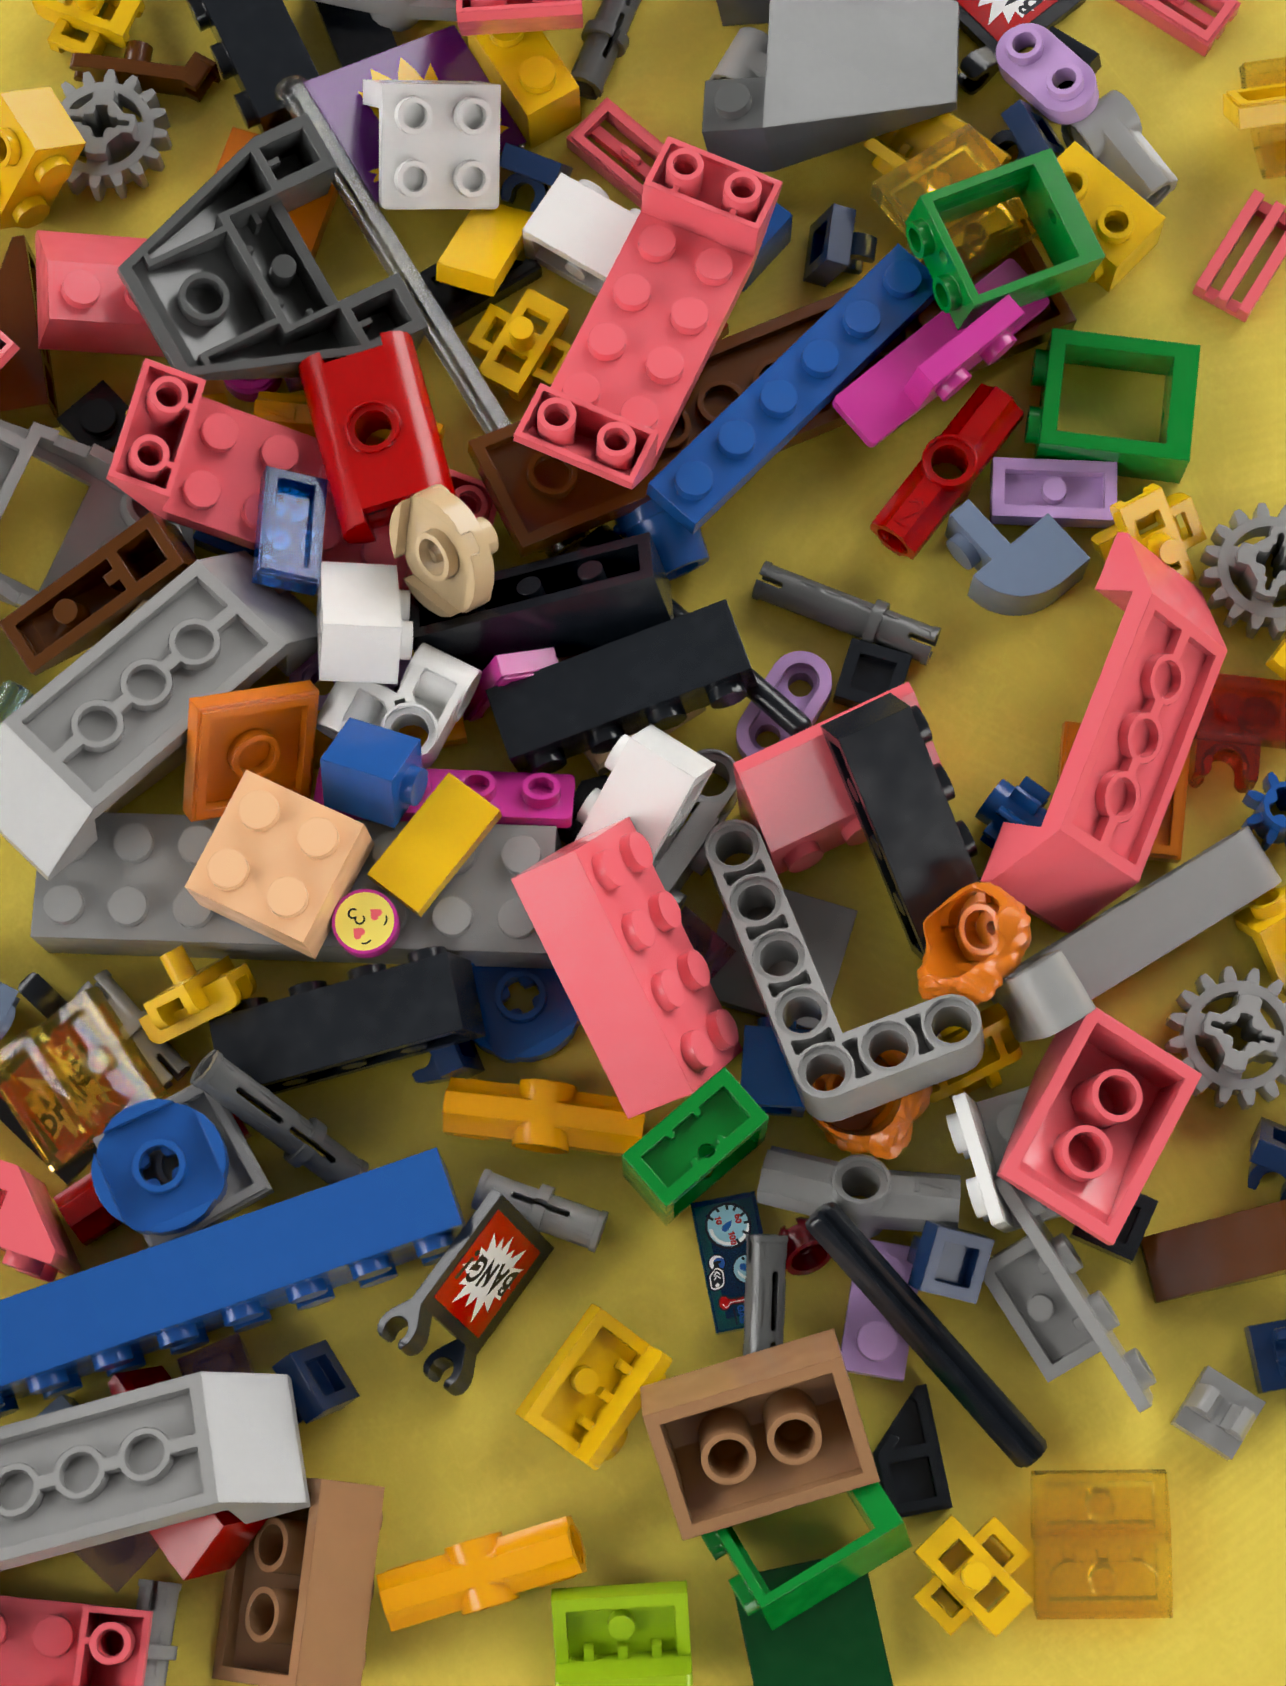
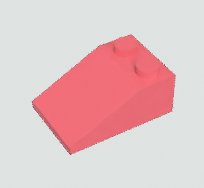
[996,1007,1202,1246]

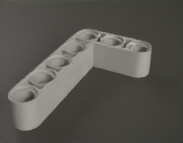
[704,819,985,1122]
[991,826,1282,1043]

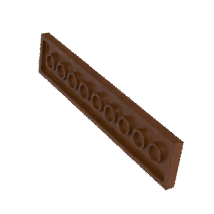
[468,220,1077,558]

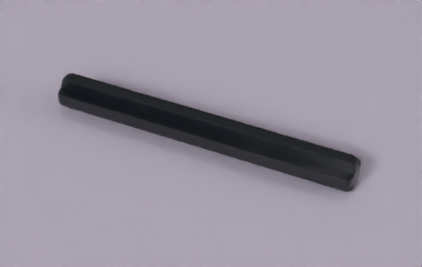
[805,1202,1047,1468]

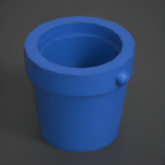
[613,499,710,581]

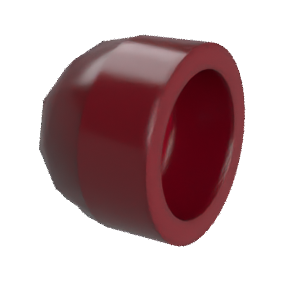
[778,1217,832,1276]

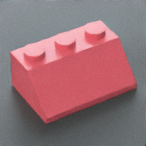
[35,230,165,357]
[733,681,942,875]

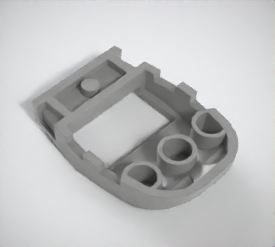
[0,420,194,608]

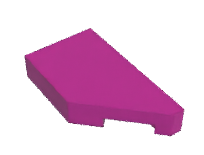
[463,647,558,722]

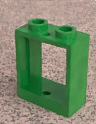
[905,148,1105,331]
[1024,328,1201,483]
[621,1067,770,1226]
[701,1482,912,1631]

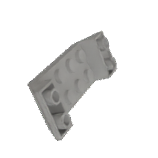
[0,550,318,881]
[0,1371,311,1571]

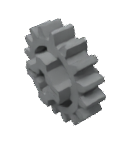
[60,69,172,201]
[1199,503,1286,641]
[1164,966,1286,1110]

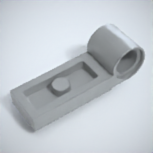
[655,749,738,909]

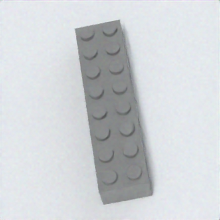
[30,812,562,969]

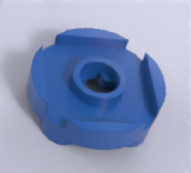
[471,963,581,1063]
[91,1098,229,1236]

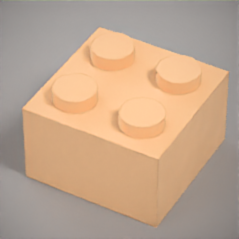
[185,770,375,959]

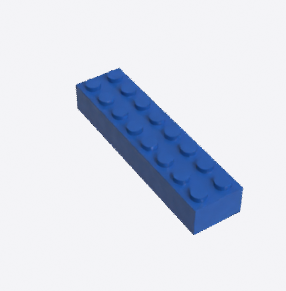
[0,1147,466,1418]

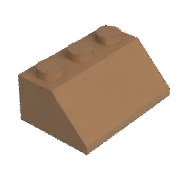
[640,1328,880,1541]
[212,1478,385,1686]

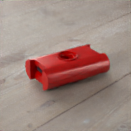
[298,331,456,544]

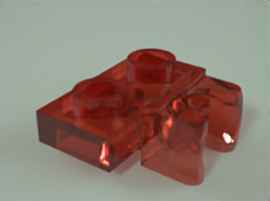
[1188,673,1286,793]

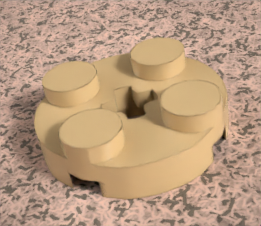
[389,484,499,617]

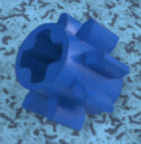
[1241,772,1286,852]
[975,776,1051,849]

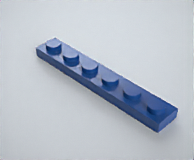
[646,243,935,535]

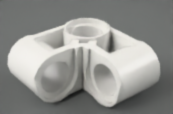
[316,642,482,768]

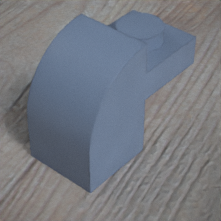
[945,499,1090,616]

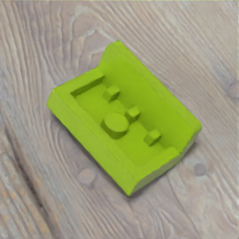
[551,1580,693,1686]

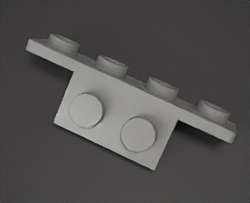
[983,1176,1157,1413]

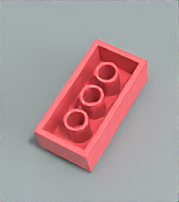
[511,817,743,1119]

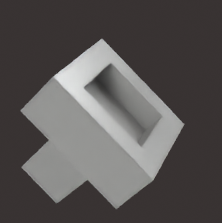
[1170,1365,1266,1461]

